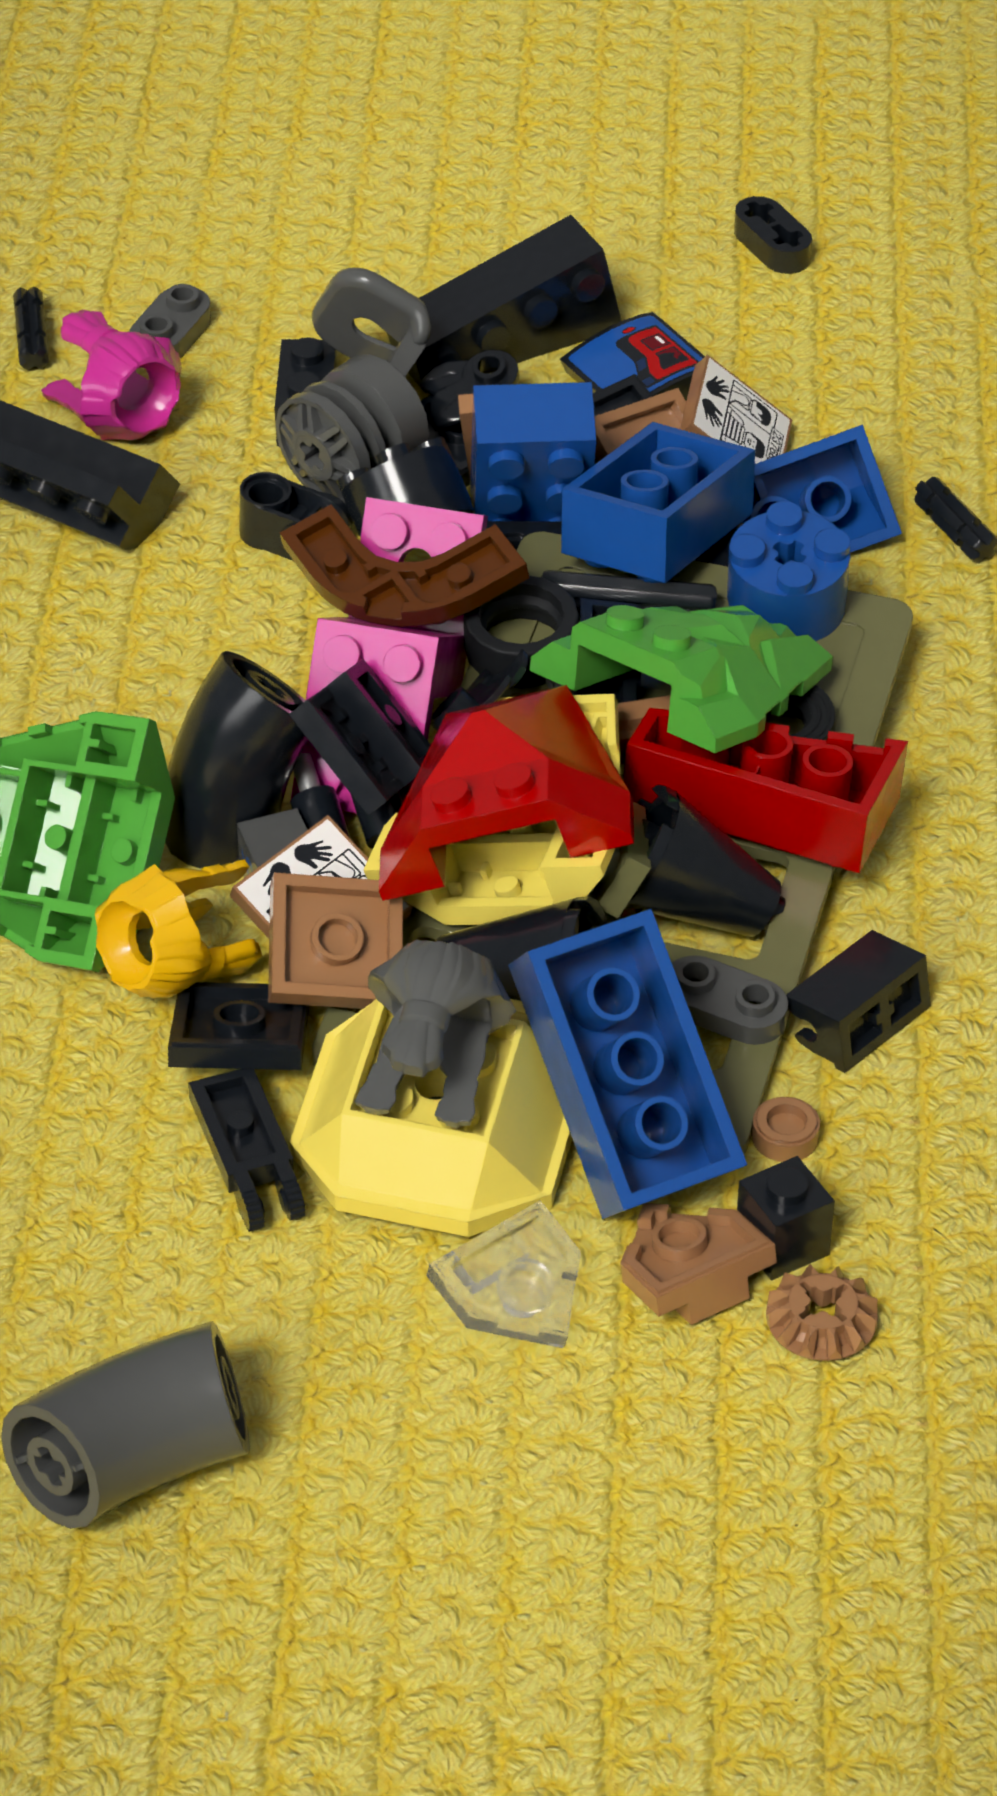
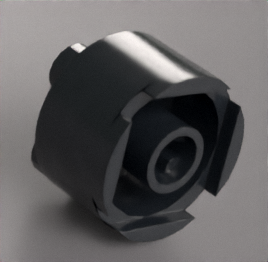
[337,436,475,537]

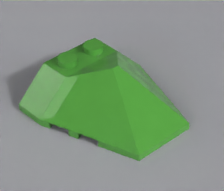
[0,711,175,972]

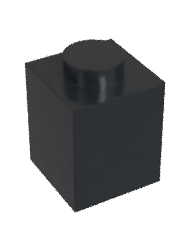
[737,1155,835,1281]

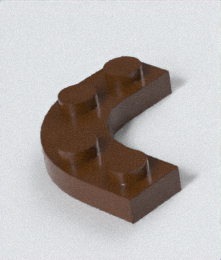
[280,504,529,627]

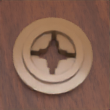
[766,1264,878,1361]

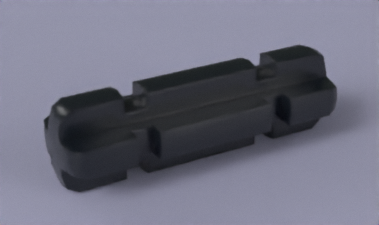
[13,286,49,370]
[914,476,997,563]

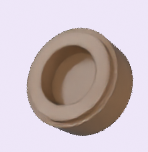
[752,1097,820,1162]

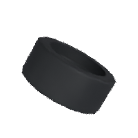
[463,576,579,688]

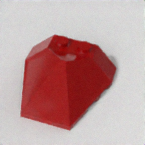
[378,685,634,901]

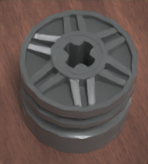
[275,354,429,504]

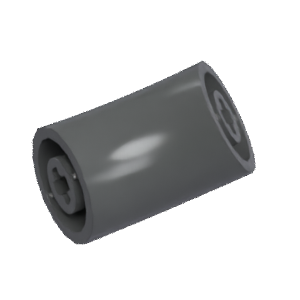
[1,1321,250,1529]

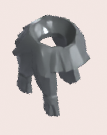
[355,940,516,1128]

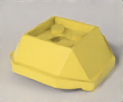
[290,999,572,1237]

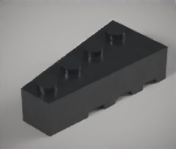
[387,215,622,393]

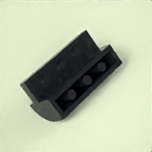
[0,400,180,550]

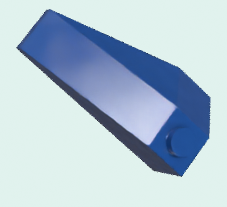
[741,425,902,553]

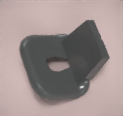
[312,267,431,376]

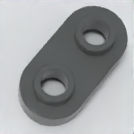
[129,284,211,359]
[672,956,788,1045]

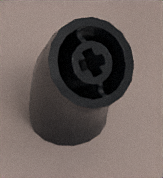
[165,651,308,869]

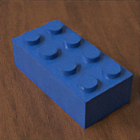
[508,909,747,1219]

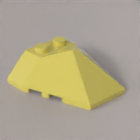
[363,694,621,925]

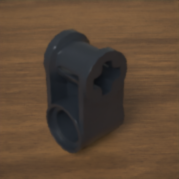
[239,472,353,562]

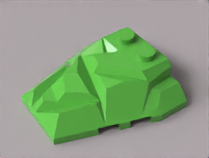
[530,605,833,753]

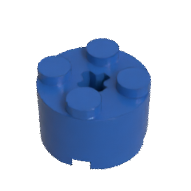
[727,501,850,641]

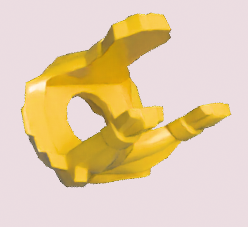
[95,859,262,998]

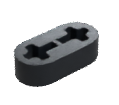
[734,196,812,274]

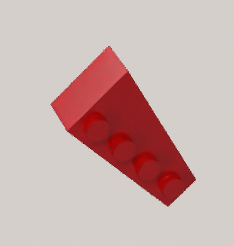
[624,708,908,874]

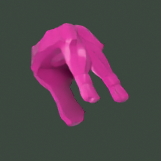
[41,309,182,440]

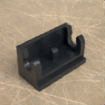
[786,930,931,1073]

